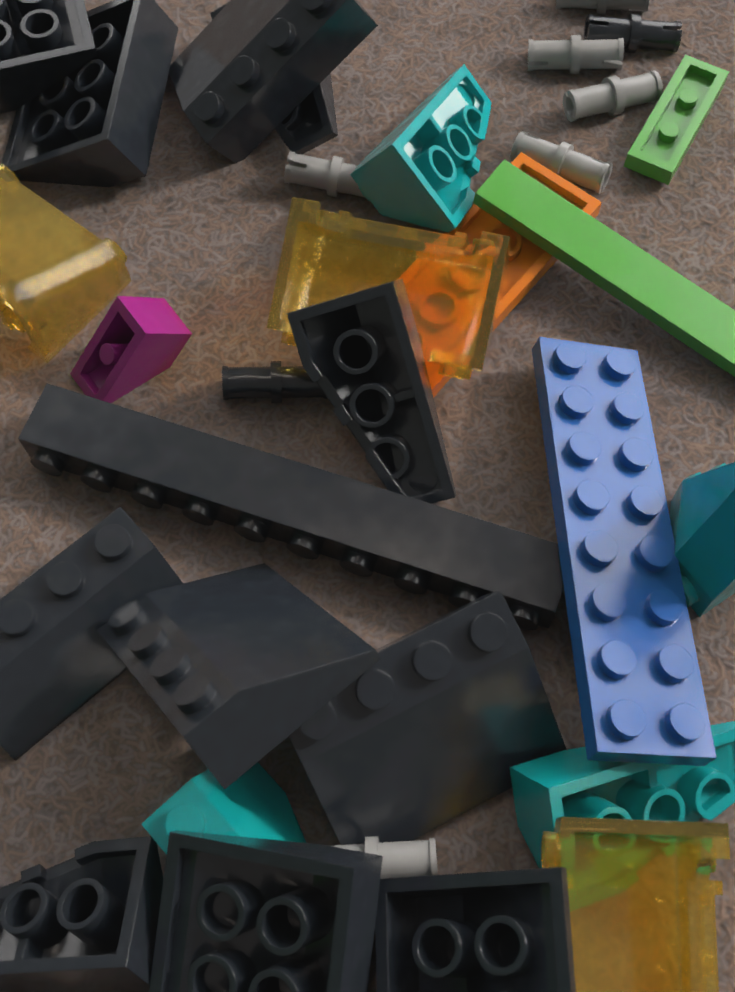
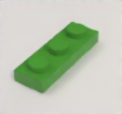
[624,54,729,185]

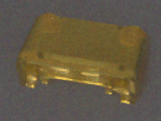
[0,163,131,364]
[267,197,511,380]
[541,817,730,992]

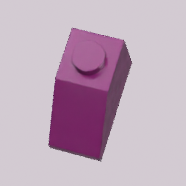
[70,296,192,403]

